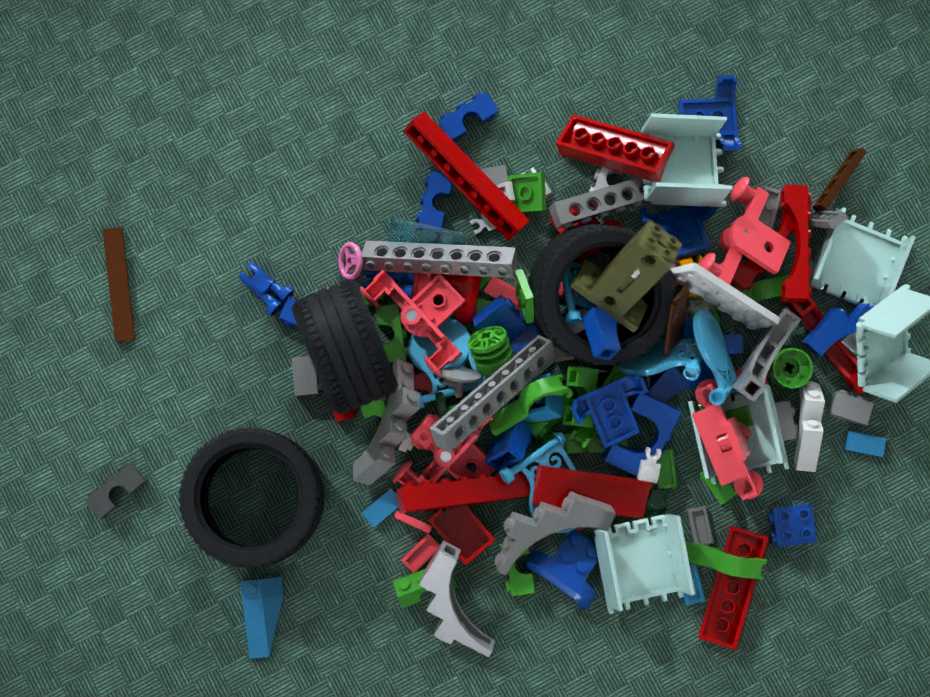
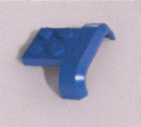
[678,75,742,152]
[639,206,717,260]
[571,375,648,448]
[524,529,598,610]

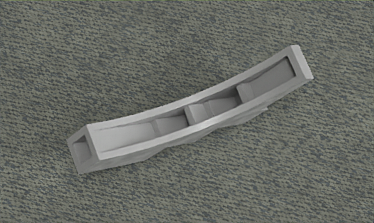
[731,307,802,403]
[353,359,420,486]
[495,492,616,575]
[419,541,495,657]

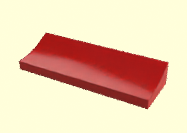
[556,114,675,183]
[532,465,653,519]
[698,526,770,650]

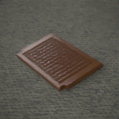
[663,284,690,356]

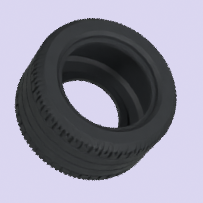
[291,280,398,414]

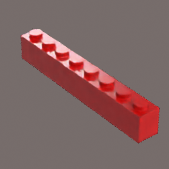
[403,112,530,241]
[396,470,536,513]

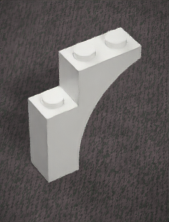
[794,381,825,472]

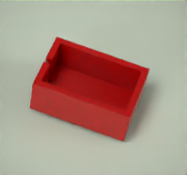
[428,505,495,565]

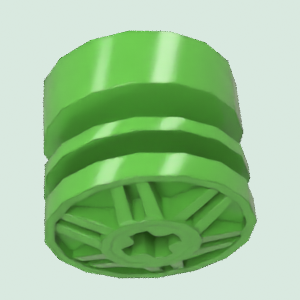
[467,326,515,377]
[767,348,813,389]

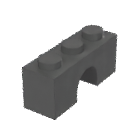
[85,463,148,519]

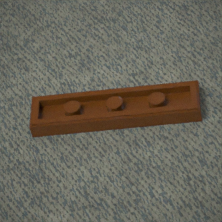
[813,148,867,212]

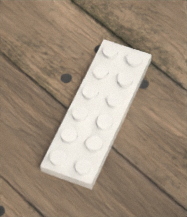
[670,263,780,330]

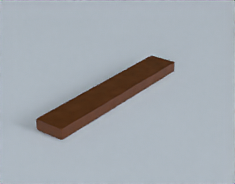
[103,227,136,342]

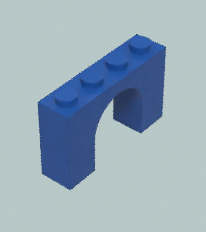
[602,393,682,476]

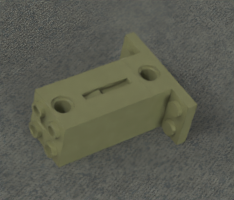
[570,220,682,333]

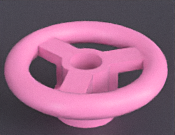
[338,242,363,280]

